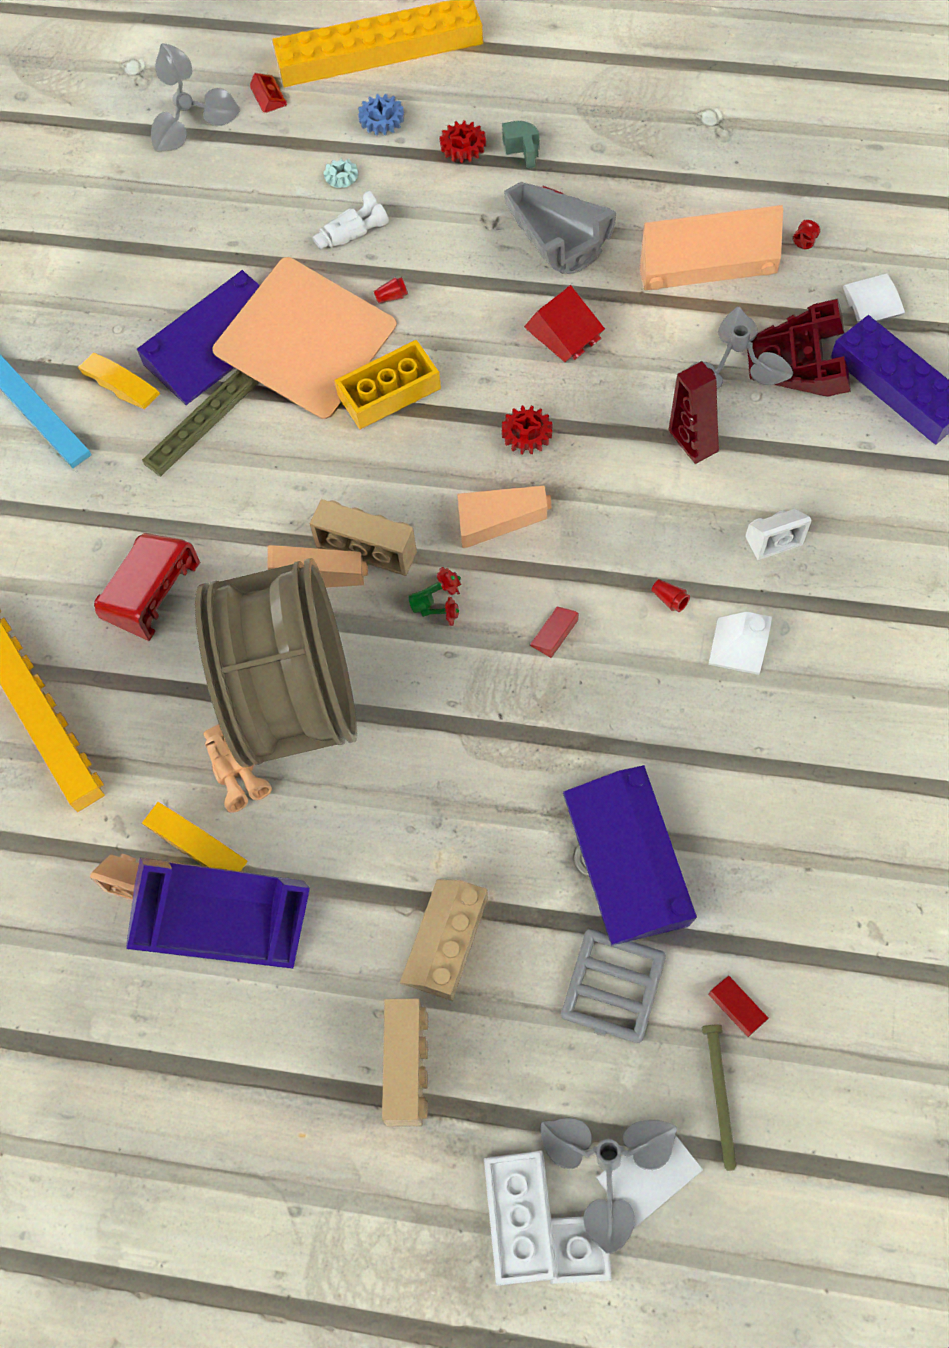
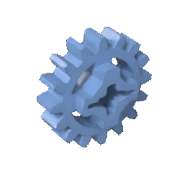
[358,94,404,136]

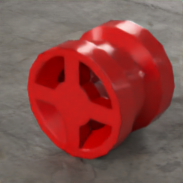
[793,220,821,249]

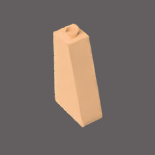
[457,486,551,548]
[267,545,368,588]

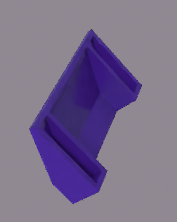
[137,270,260,405]
[563,765,697,946]
[126,858,310,969]

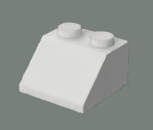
[745,509,812,561]

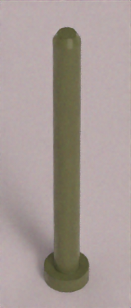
[702,1024,736,1171]

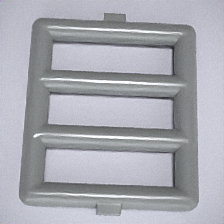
[561,929,666,1043]

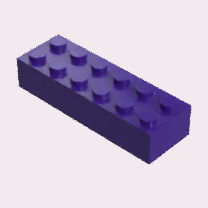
[830,315,949,445]

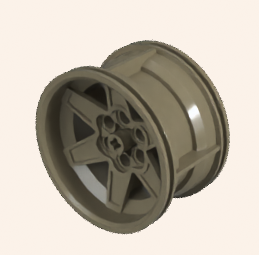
[195,558,357,768]

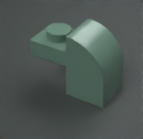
[502,121,540,168]

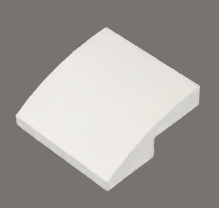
[843,274,905,323]

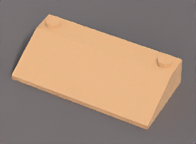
[640,205,783,291]

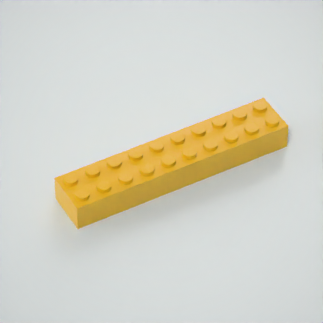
[272,0,483,88]

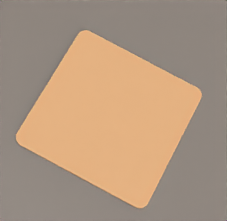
[213,257,396,419]

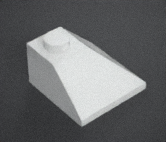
[709,612,772,675]

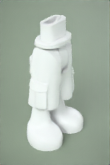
[312,191,389,250]

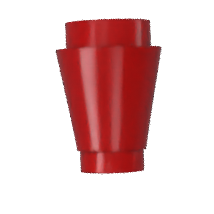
[374,277,408,304]
[651,579,690,612]

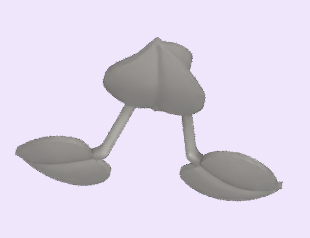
[151,43,240,151]
[688,306,793,390]
[541,1118,677,1254]

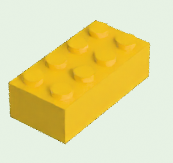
[334,339,441,430]

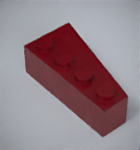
[668,361,719,464]

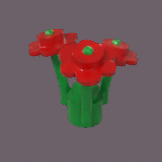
[408,567,461,626]

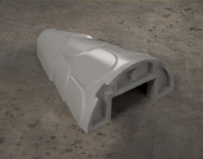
[504,182,616,274]

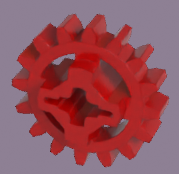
[440,120,486,163]
[501,405,553,454]

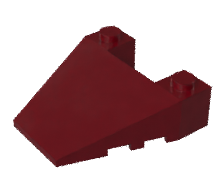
[747,298,851,397]

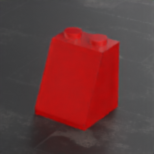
[524,285,605,362]

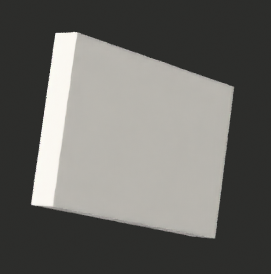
[596,1121,703,1228]

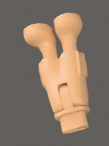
[203,724,272,813]

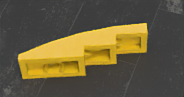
[78,352,160,409]
[141,802,248,872]

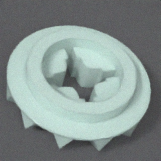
[324,158,358,188]

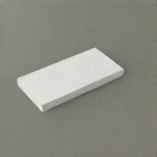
[484,1151,558,1286]

